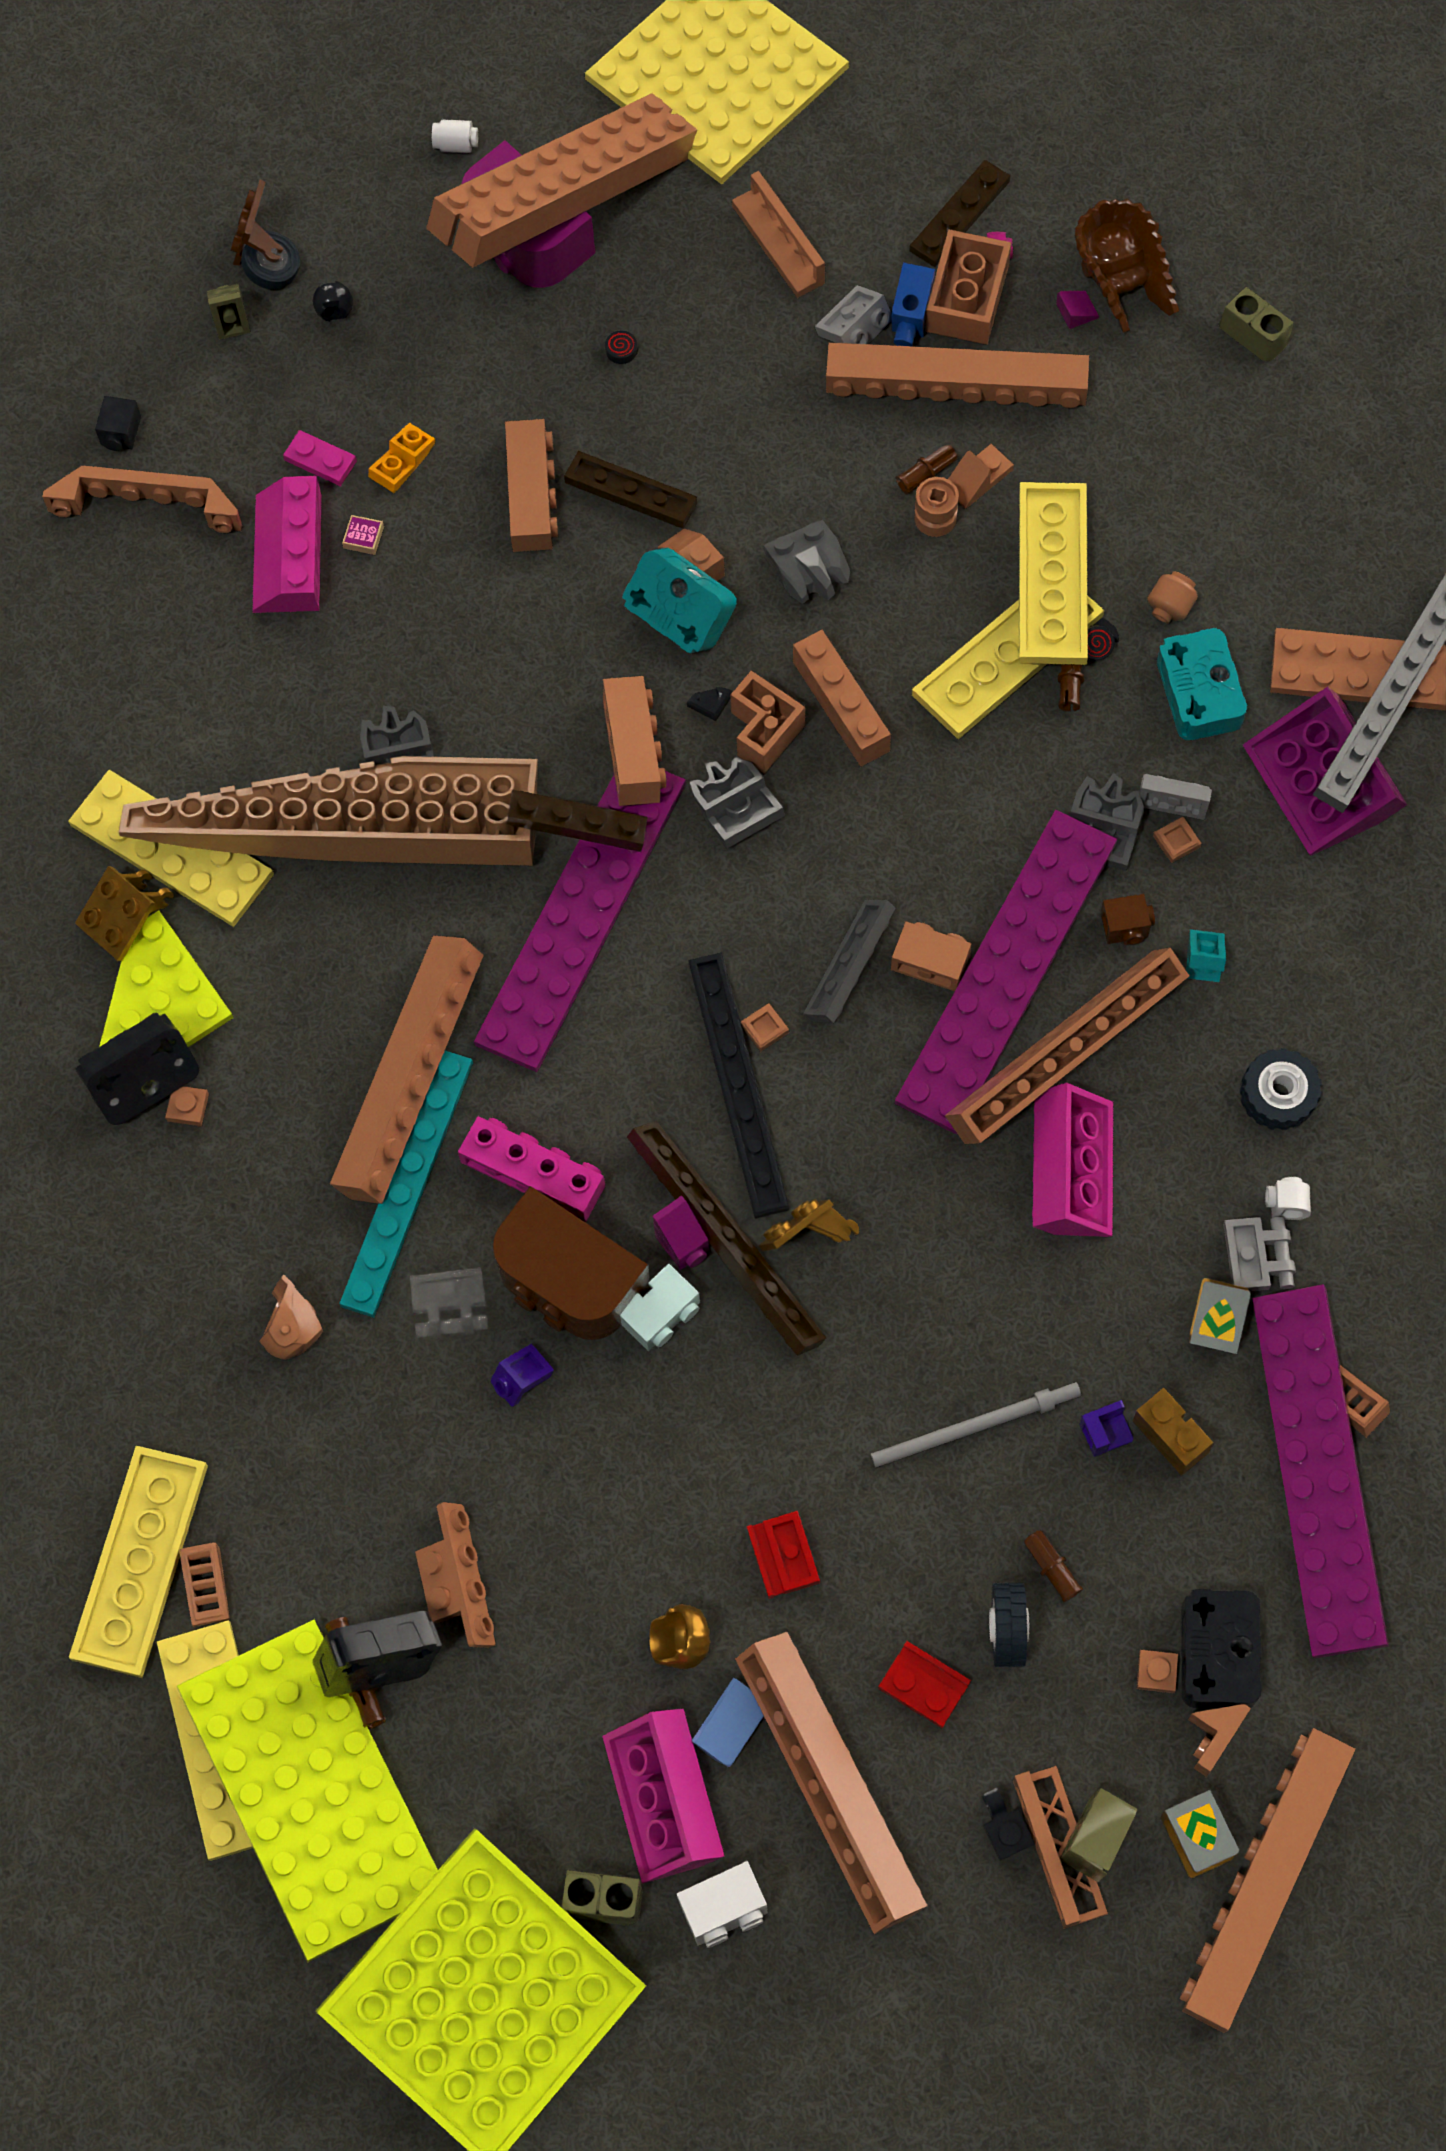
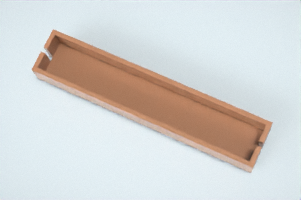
[426,93,697,268]

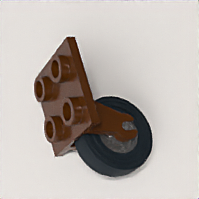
[230,180,300,289]

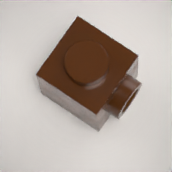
[1101,894,1155,945]

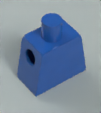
[891,263,935,347]

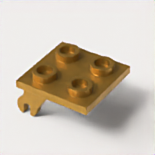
[75,866,174,961]
[758,1199,859,1251]

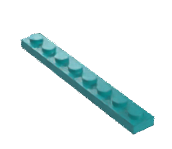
[339,1051,473,1318]

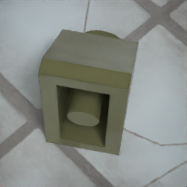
[207,284,251,340]

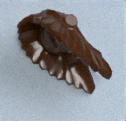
[1075,198,1179,332]

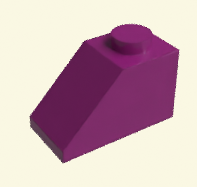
[652,1196,709,1270]

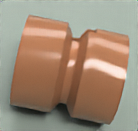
[914,477,959,537]

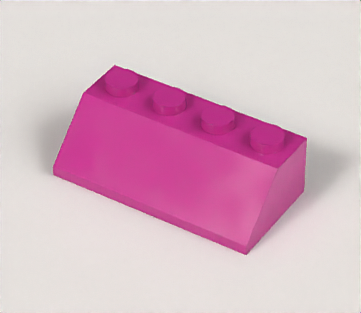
[253,476,322,613]
[1032,1083,1113,1237]
[602,1709,725,1884]

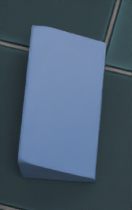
[692,1678,764,1767]

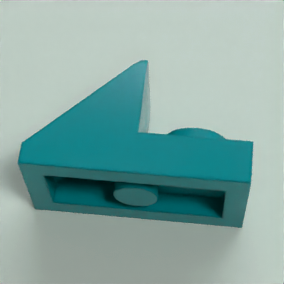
[1186,929,1226,982]

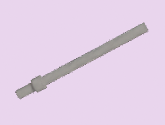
[870,1382,1081,1468]

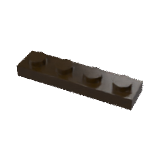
[909,160,1011,267]
[564,451,697,529]
[506,789,647,852]

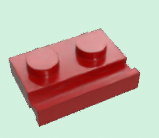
[747,1511,820,1599]
[878,1641,971,1729]

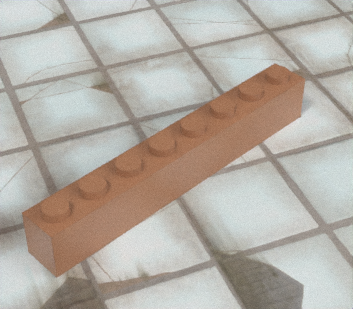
[826,343,1089,408]
[330,936,484,1204]
[945,948,1189,1144]
[735,1632,927,1934]
[1179,1728,1355,2033]

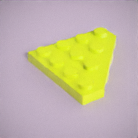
[99,910,233,1047]

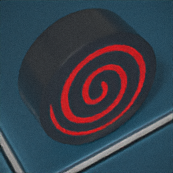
[605,331,638,364]
[1087,625,1115,660]

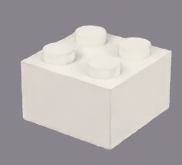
[677,1861,768,1948]

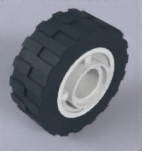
[1240,1048,1322,1130]
[989,1583,1029,1667]

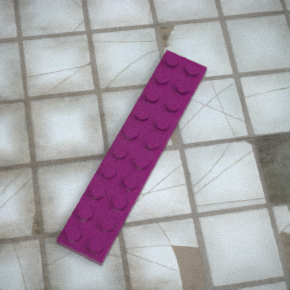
[474,771,686,1072]
[895,809,1117,1135]
[1252,1284,1389,1658]

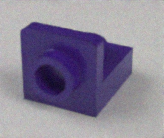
[491,1343,554,1407]

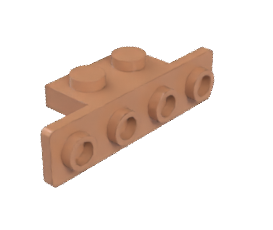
[415,1502,495,1648]

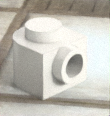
[1265,1177,1311,1220]

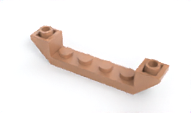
[42,466,242,533]

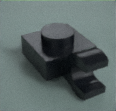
[982,1788,1035,1861]

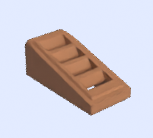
[1340,1365,1390,1438]
[180,1543,230,1627]

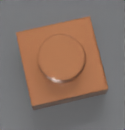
[165,1086,209,1126]
[1137,1650,1178,1693]

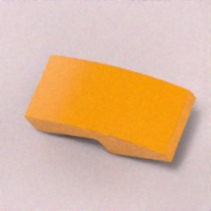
[368,423,435,493]

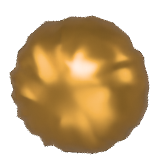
[649,1604,711,1670]

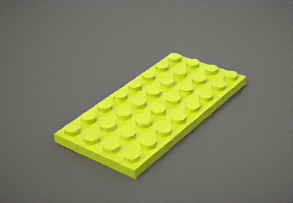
[177,1620,438,1963]

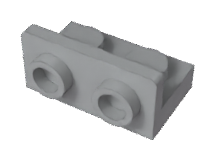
[815,285,892,344]
[1139,774,1212,820]

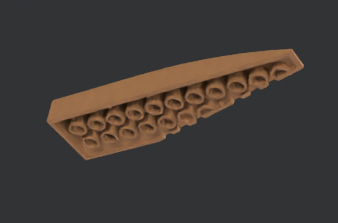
[119,756,538,866]

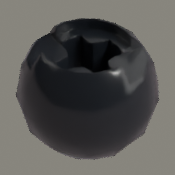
[312,281,353,322]

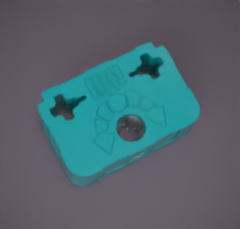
[622,548,737,653]
[1157,628,1247,740]

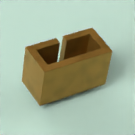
[1133,1388,1213,1476]

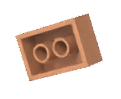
[925,230,1011,345]

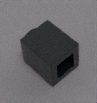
[95,396,141,451]

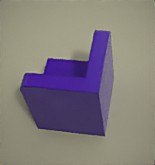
[1079,1400,1133,1457]

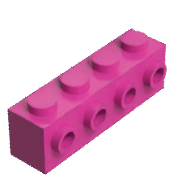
[458,1116,605,1222]

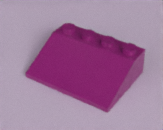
[1243,686,1407,856]

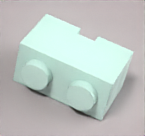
[620,1264,700,1351]

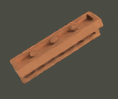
[732,171,825,298]
[1013,1766,1108,1929]

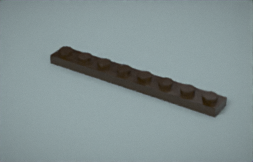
[627,1121,826,1356]

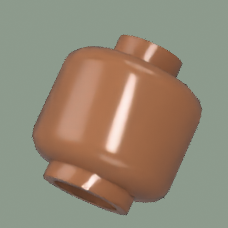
[1148,571,1198,624]

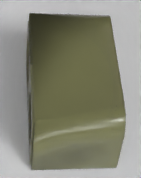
[1218,287,1294,361]
[1060,1788,1137,1882]
[562,1870,643,1926]

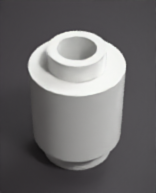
[432,120,478,153]

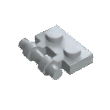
[1223,1217,1296,1292]

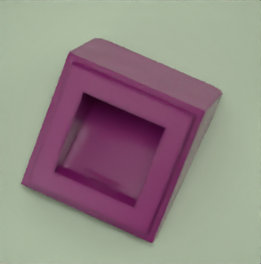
[1056,291,1099,329]

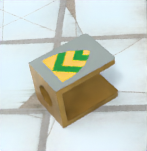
[1189,1278,1251,1354]
[1160,1790,1239,1878]

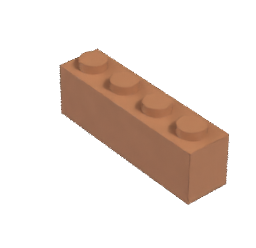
[505,419,558,552]
[793,630,891,766]
[603,676,666,806]

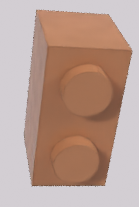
[891,922,972,991]

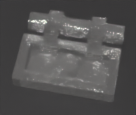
[410,1267,488,1340]

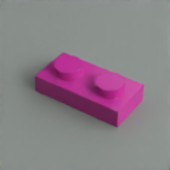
[283,430,357,487]

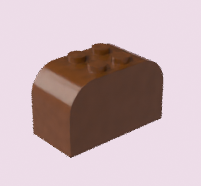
[493,1186,650,1340]

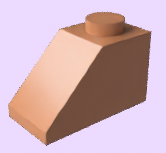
[658,529,725,581]

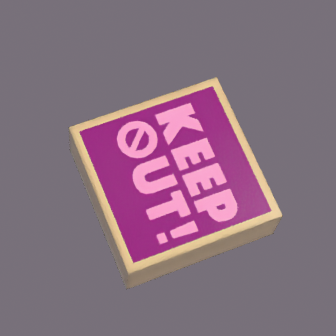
[342,515,384,555]

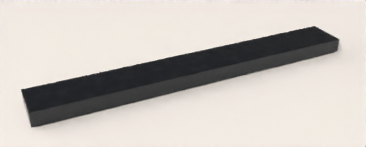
[688,952,789,1219]

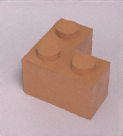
[731,671,805,774]

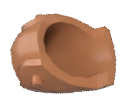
[259,1274,323,1360]

